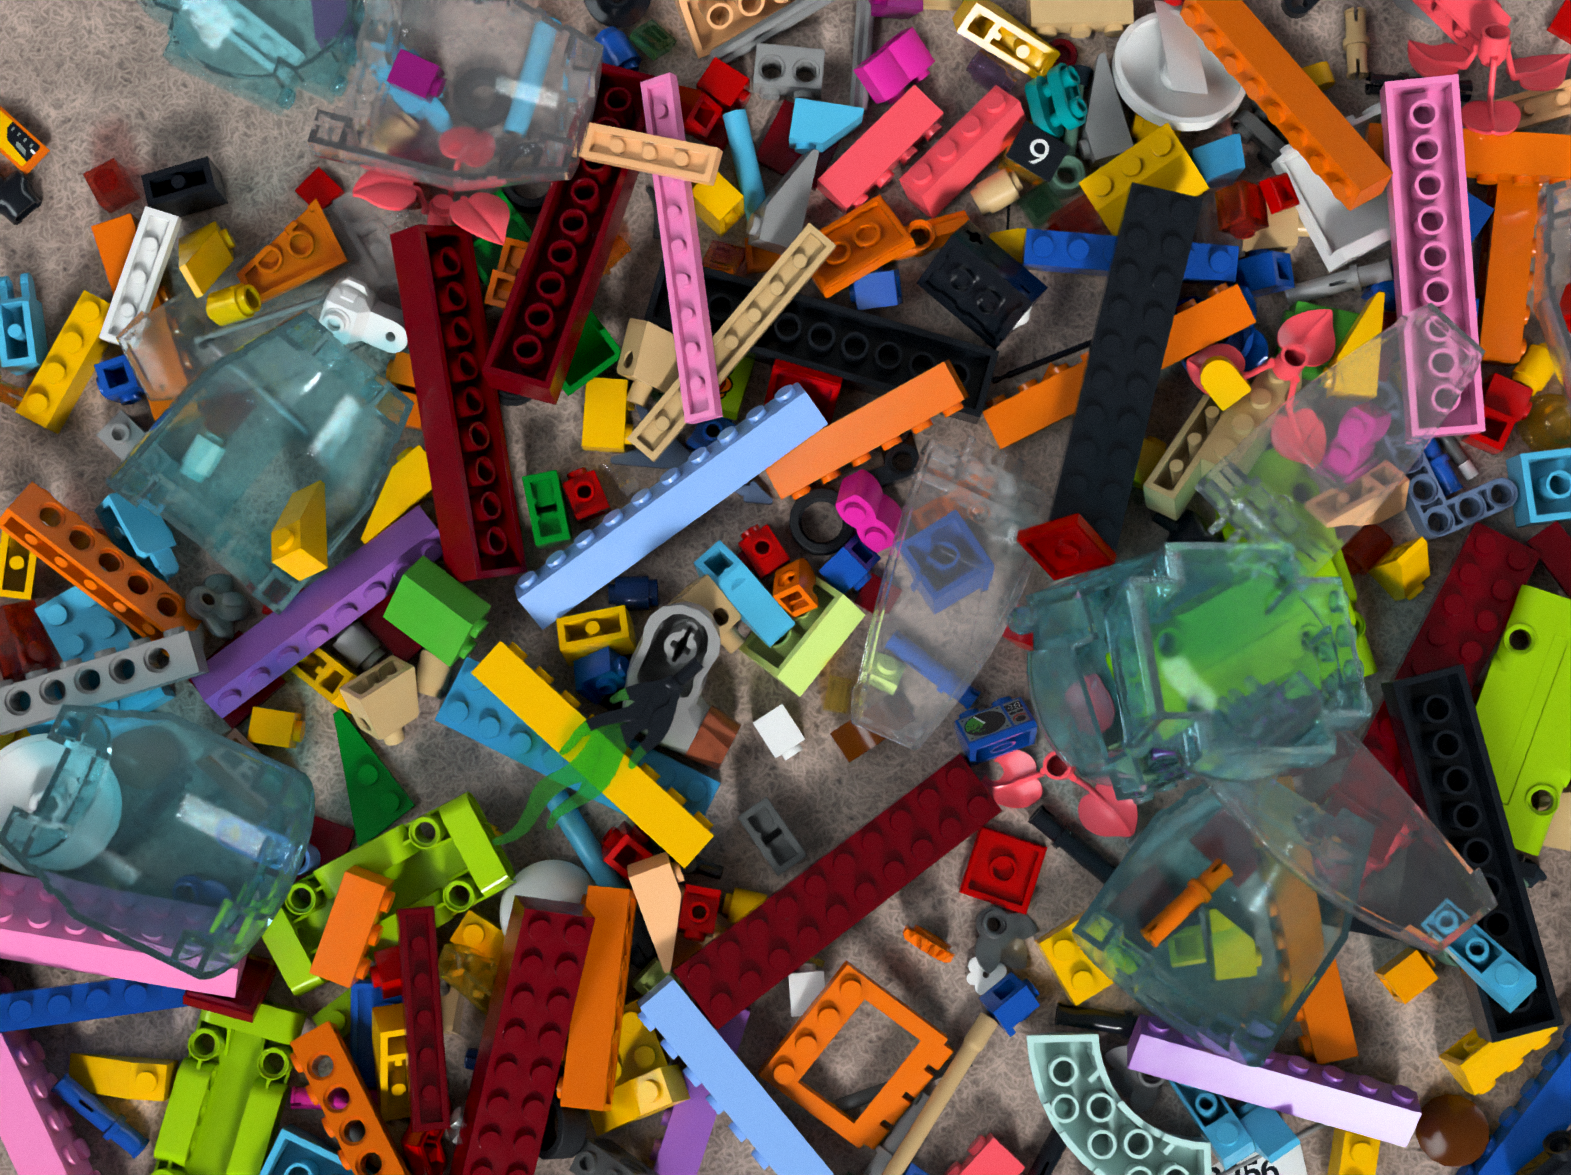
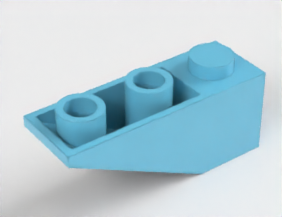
[694,540,795,648]
[1421,899,1537,1013]
[1168,1080,1255,1171]

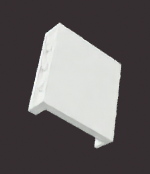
[1271,102,1391,273]

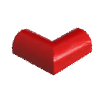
[400,1096,453,1175]

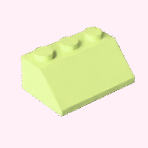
[739,576,865,697]

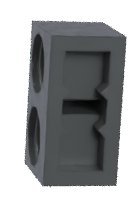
[738,796,807,876]
[569,1137,659,1175]

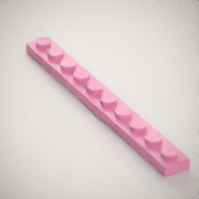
[640,72,723,424]

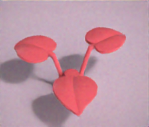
[1407,23,1571,136]
[352,128,510,246]
[1186,309,1336,467]
[981,674,1138,837]

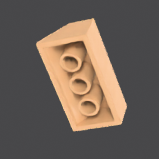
[674,0,795,59]

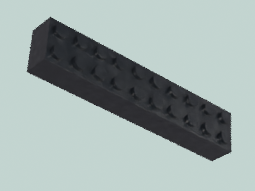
[1047,182,1203,550]
[644,257,999,425]
[1381,664,1564,1043]

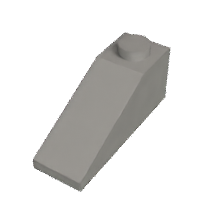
[1078,52,1133,169]
[746,149,819,255]

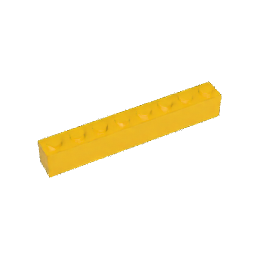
[471,641,714,868]

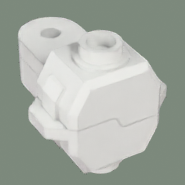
[317,276,408,353]

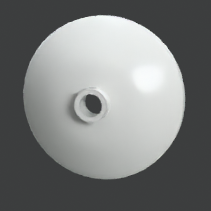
[500,860,597,937]

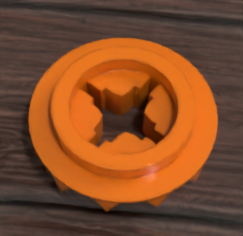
[902,924,955,963]

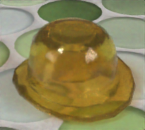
[1518,393,1571,452]

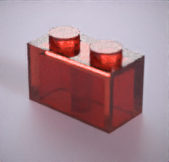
[0,599,56,682]

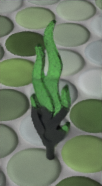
[492,657,704,845]

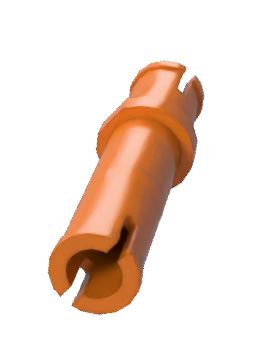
[1140,858,1233,948]

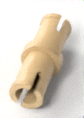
[1342,7,1371,80]

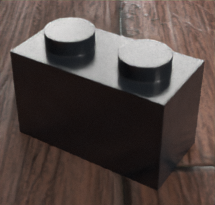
[141,156,228,217]

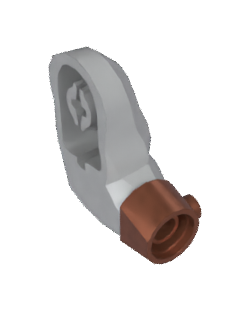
[622,601,742,770]

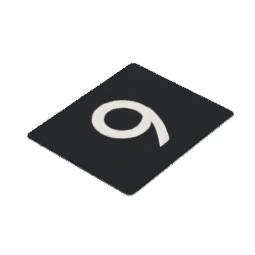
[1006,121,1069,182]

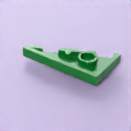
[333,709,416,846]

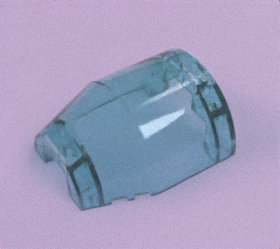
[105,310,414,615]
[0,704,315,980]
[1072,748,1375,1067]

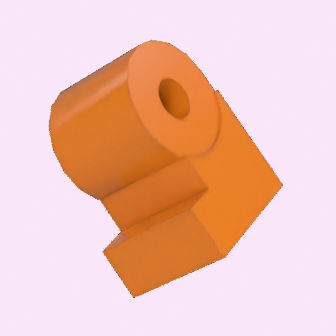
[773,558,818,619]

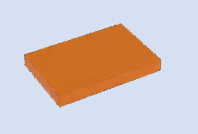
[811,194,916,299]

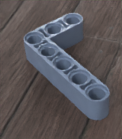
[1356,380,1518,540]

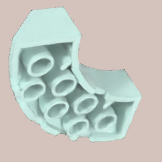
[1026,1031,1212,1175]

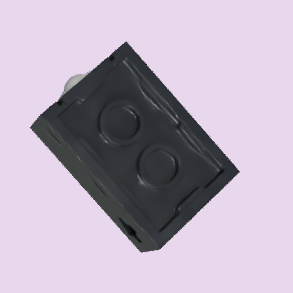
[916,220,1048,350]

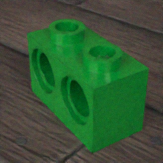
[522,470,574,550]

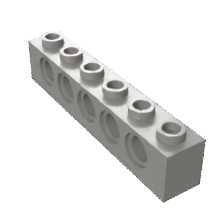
[0,626,209,735]

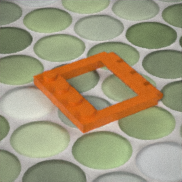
[758,960,954,1150]

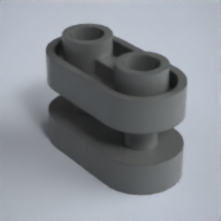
[1232,100,1289,168]

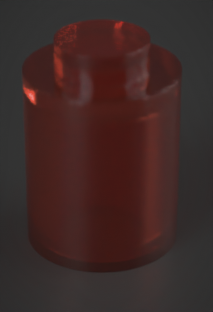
[1341,524,1394,576]

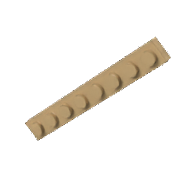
[627,222,836,463]

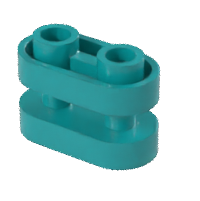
[1025,63,1088,139]

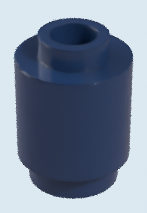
[608,576,658,611]

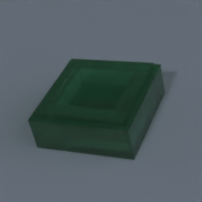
[628,19,677,61]
[1016,181,1065,229]

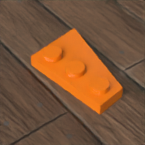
[236,199,348,304]

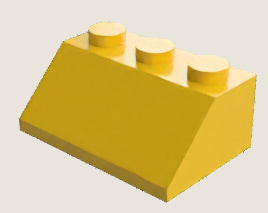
[1079,123,1209,236]
[1438,1026,1558,1095]

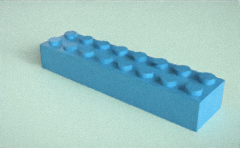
[435,657,721,817]

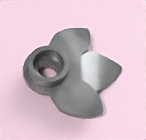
[185,574,252,639]
[974,907,1038,973]
[1104,1045,1166,1114]

